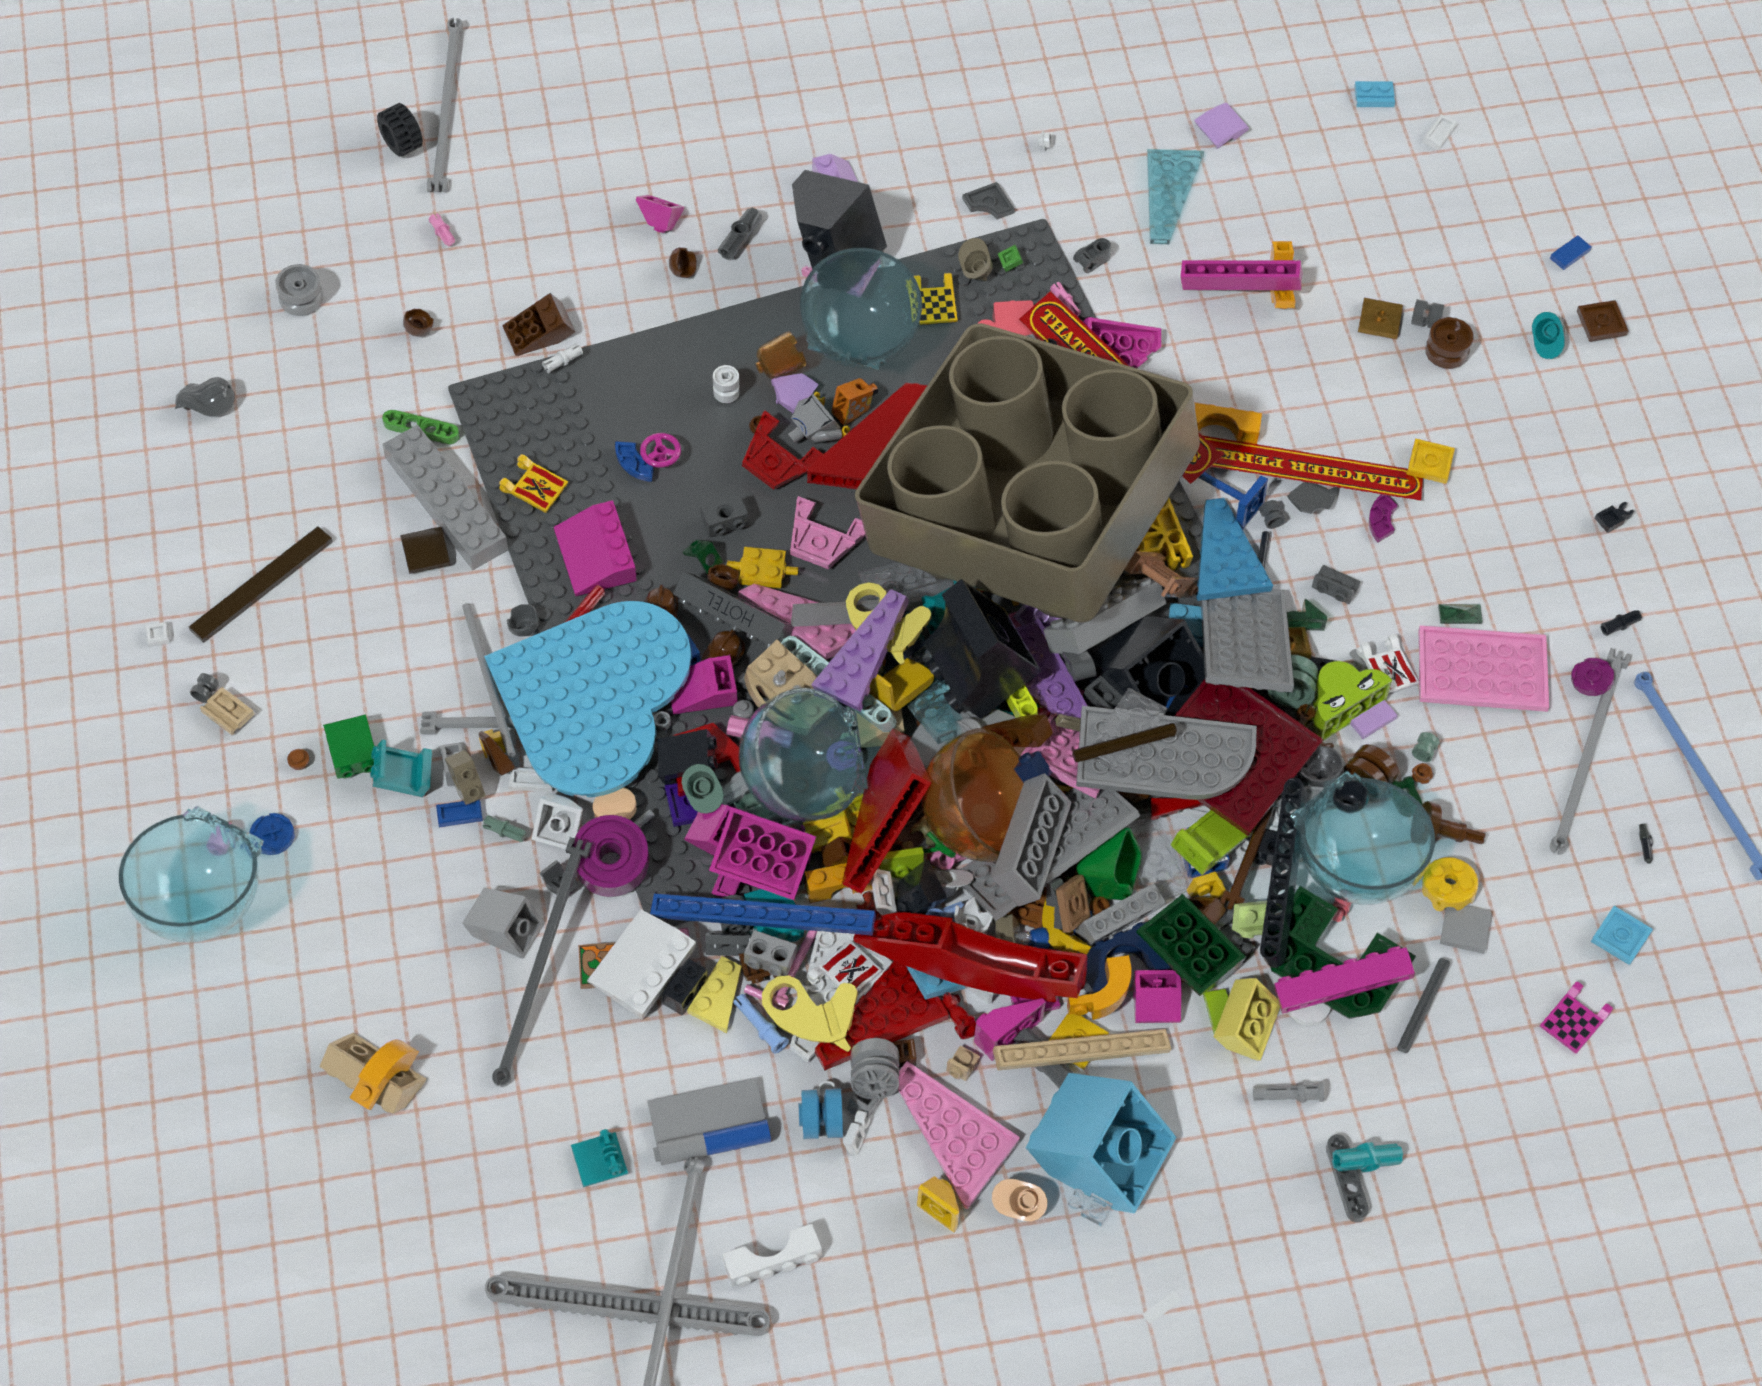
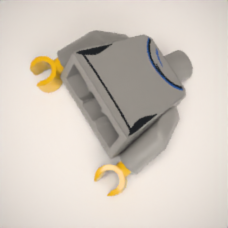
[788,392,850,444]

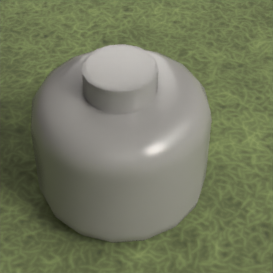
[733,700,754,720]

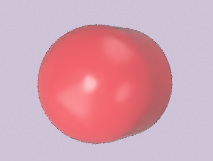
[1332,893,1352,922]

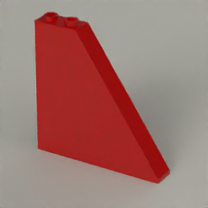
[807,383,928,489]
[842,728,932,894]

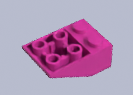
[671,655,737,714]

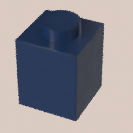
[1014,751,1052,783]

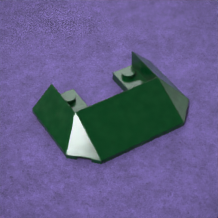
[1269,886,1416,1019]

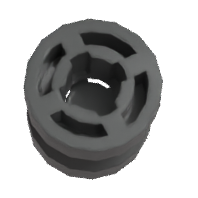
[1259,500,1285,529]
[190,673,219,703]
[1230,933,1255,965]

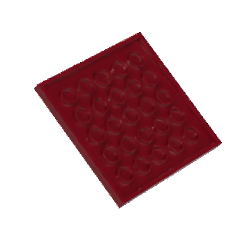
[1175,680,1323,836]

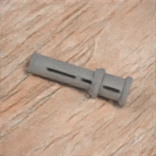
[1253,1081,1324,1102]

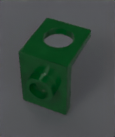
[682,539,723,574]

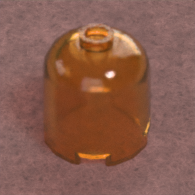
[755,331,807,379]

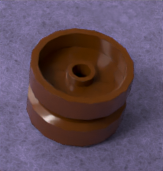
[1425,317,1474,369]
[1343,744,1399,800]

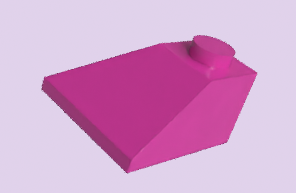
[636,195,684,233]

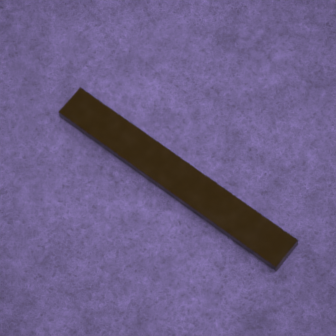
[188,526,333,643]

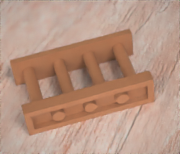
[1124,551,1198,598]

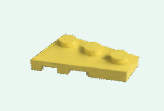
[687,956,741,1033]

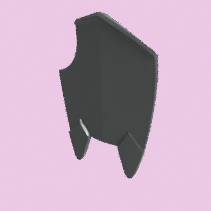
[1287,482,1339,514]

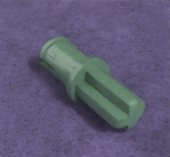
[483,815,527,842]

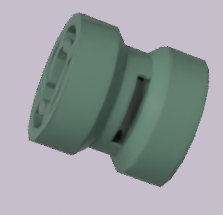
[1412,732,1440,762]

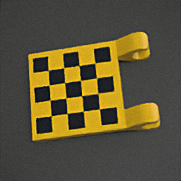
[912,273,958,325]

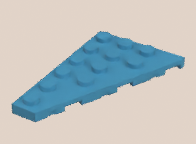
[1196,498,1273,601]

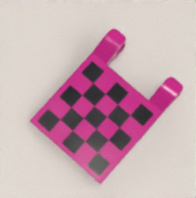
[1539,981,1613,1054]

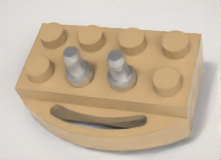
[744,640,838,735]

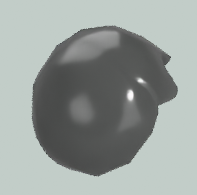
[507,604,540,637]

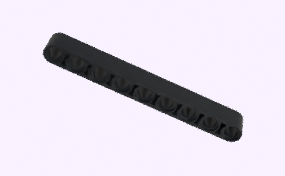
[1260,778,1308,968]

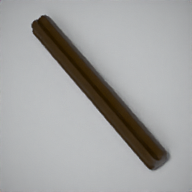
[1072,723,1177,762]

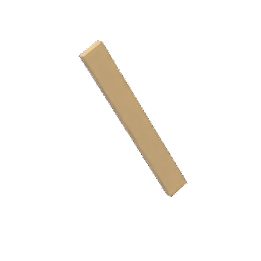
[993,1029,1171,1071]

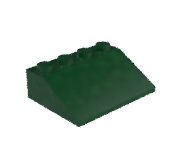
[1136,894,1246,996]

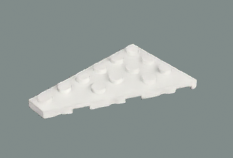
[790,931,893,1063]

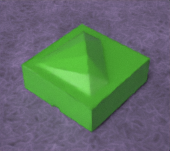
[998,245,1023,272]

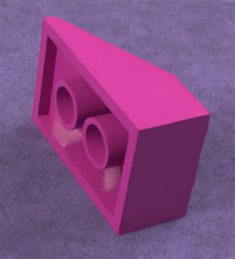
[974,998,1046,1061]

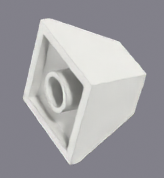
[531,792,583,849]

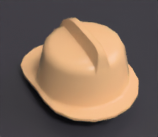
[992,1179,1047,1221]

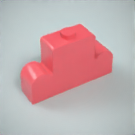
[978,300,1040,340]

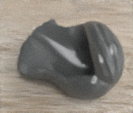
[175,377,235,417]

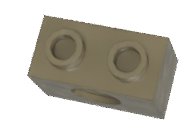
[445,750,486,805]

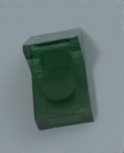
[1287,599,1327,631]

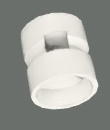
[713,365,739,403]

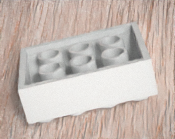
[587,909,696,1020]

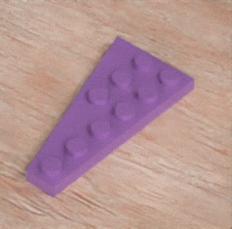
[811,589,909,712]

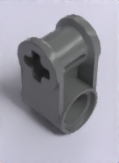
[1073,238,1111,273]

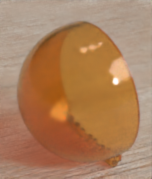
[921,728,1024,862]

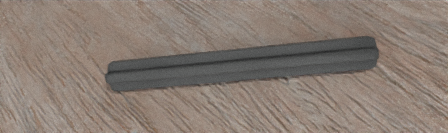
[1397,958,1450,1054]

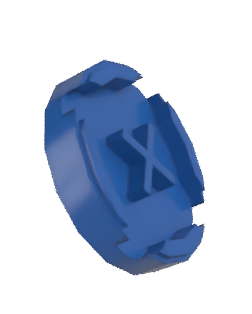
[250,813,295,855]

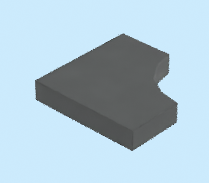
[962,182,1015,220]

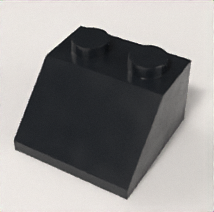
[895,859,948,915]

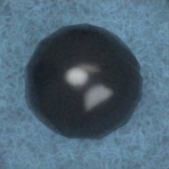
[1333,781,1368,814]

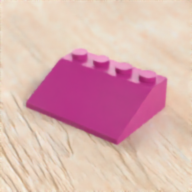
[554,500,636,596]
[709,807,816,900]

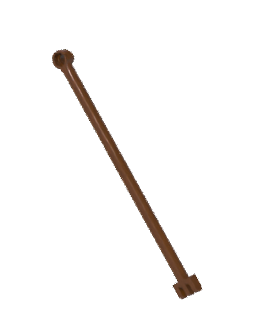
[1220,704,1315,910]

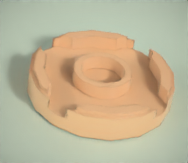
[592,788,637,820]

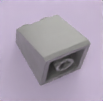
[462,887,545,958]

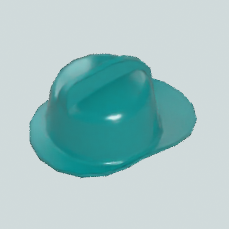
[1532,312,1565,359]

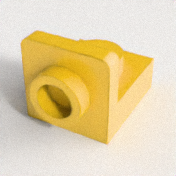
[1187,872,1226,900]

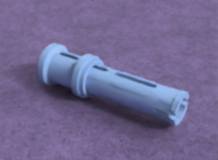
[733,994,789,1054]

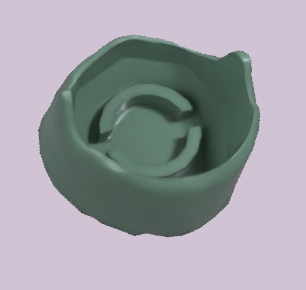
[734,791,770,819]

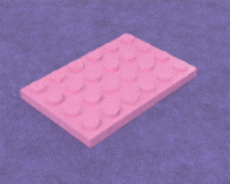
[1418,625,1549,712]

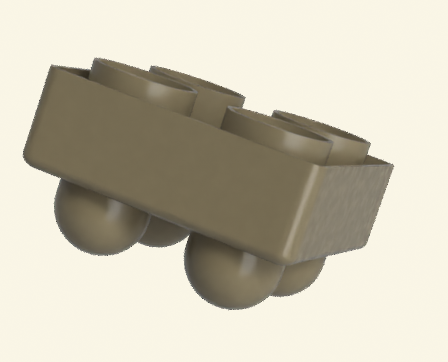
[855,323,1200,623]

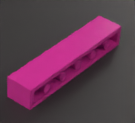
[1180,260,1303,290]
[1274,946,1415,1014]

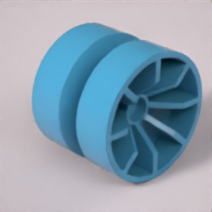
[798,1088,843,1139]

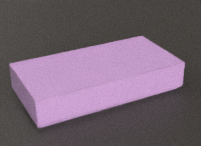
[1350,700,1398,739]

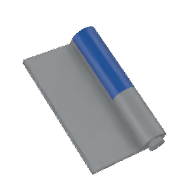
[647,1078,771,1166]

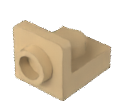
[946,1045,980,1081]

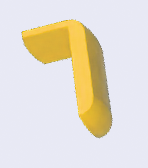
[869,658,934,711]

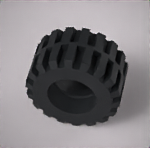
[377,103,423,157]

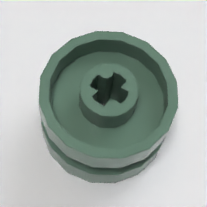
[1268,655,1318,708]

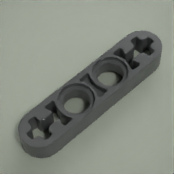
[1326,1134,1369,1222]

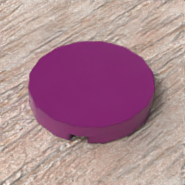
[1571,658,1614,696]

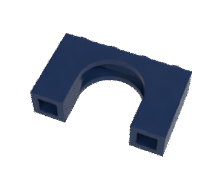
[1078,922,1173,994]

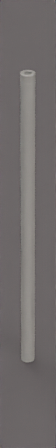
[462,603,516,758]

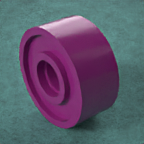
[573,815,649,897]

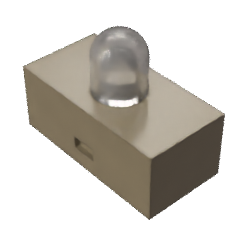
[996,914,1032,945]

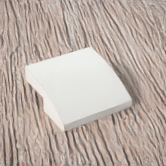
[871,869,900,915]

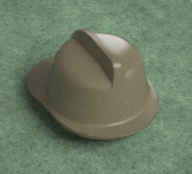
[958,238,993,281]

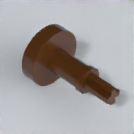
[1413,801,1486,846]

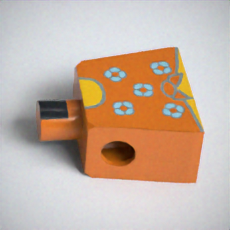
[831,378,878,426]

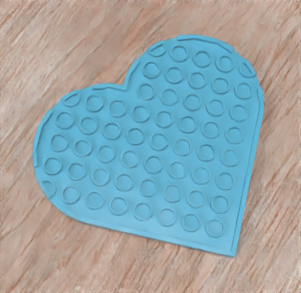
[484,601,692,797]

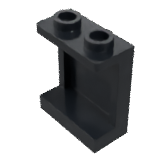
[658,729,718,785]

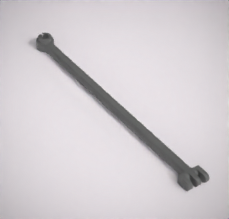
[492,837,592,1087]

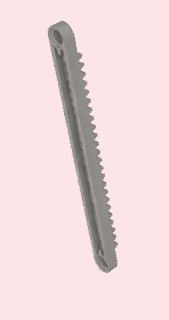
[485,1275,770,1336]

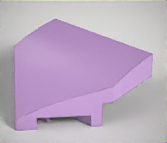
[771,373,819,414]

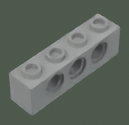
[1075,883,1165,947]

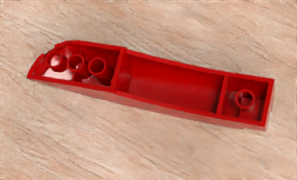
[853,912,1087,1002]

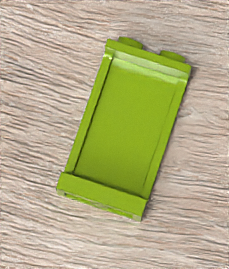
[1170,810,1258,875]

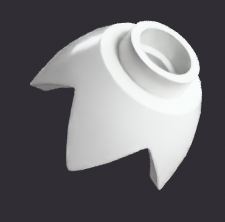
[954,897,993,933]

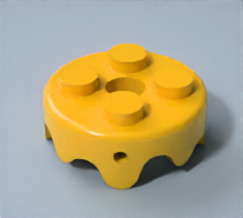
[1422,857,1478,911]

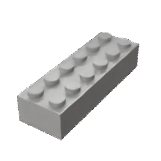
[1043,578,1166,654]
[991,773,1072,906]

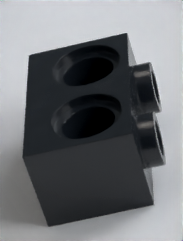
[663,958,708,1016]

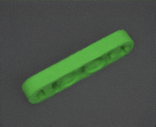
[382,410,460,445]

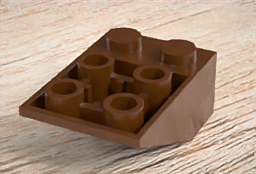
[502,293,575,356]

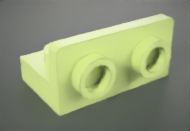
[1232,900,1267,938]

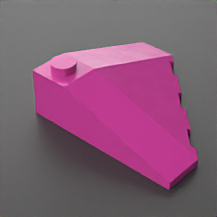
[1082,317,1161,368]

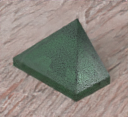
[1438,604,1483,624]

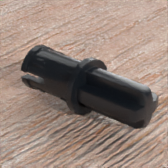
[1600,610,1642,636]

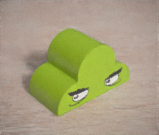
[1312,661,1392,741]

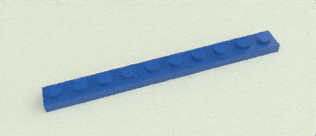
[650,894,876,935]

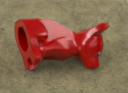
[941,992,976,1039]

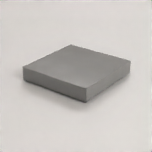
[1440,906,1491,954]

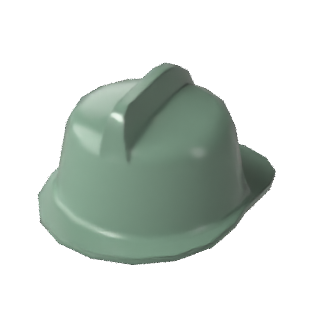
[682,764,724,814]

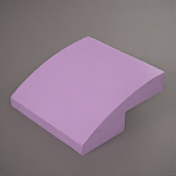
[1194,102,1249,149]

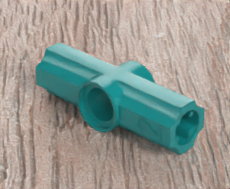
[1332,1142,1403,1173]

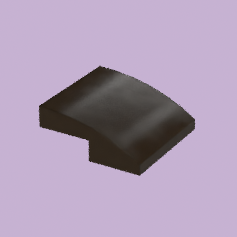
[400,526,451,574]

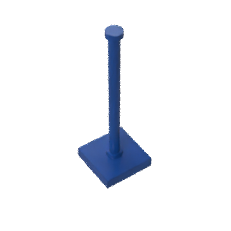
[1198,472,1268,530]

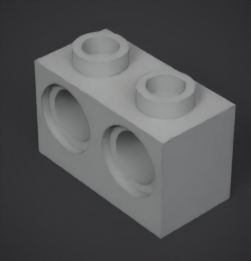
[744,930,796,976]

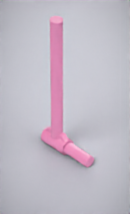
[744,930,817,1010]

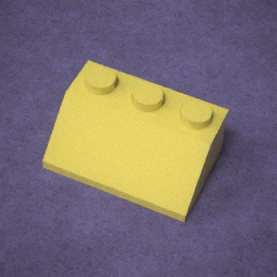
[1214,978,1280,1061]

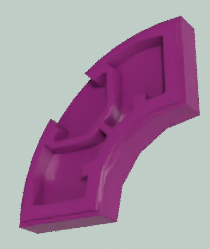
[1369,494,1398,543]

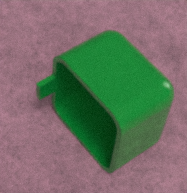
[1077,827,1142,901]

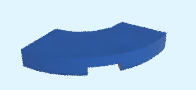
[615,441,654,482]

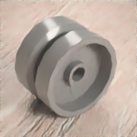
[275,264,323,316]

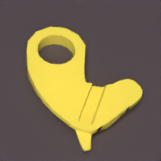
[846,582,932,665]
[762,975,858,1052]

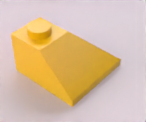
[917,1176,959,1233]

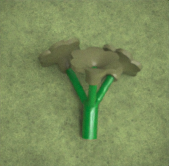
[901,813,956,858]

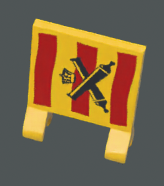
[499,454,568,513]

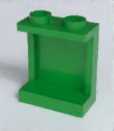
[323,714,374,779]

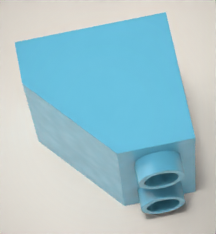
[1025,1073,1177,1214]

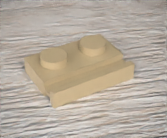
[200,687,254,735]

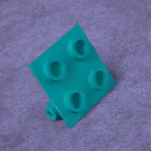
[571,1129,628,1187]

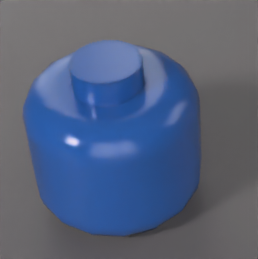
[1027,927,1050,949]

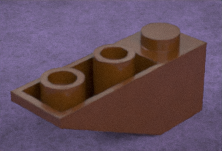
[982,714,1053,748]

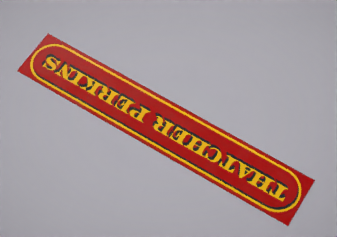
[1019,291,1223,484]
[1202,435,1423,501]

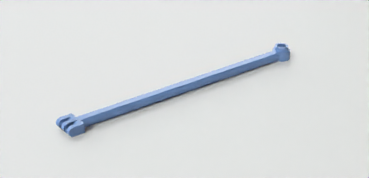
[1634,672,1762,880]

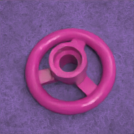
[640,433,681,468]

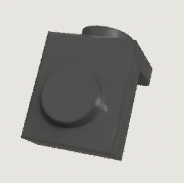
[540,860,579,895]

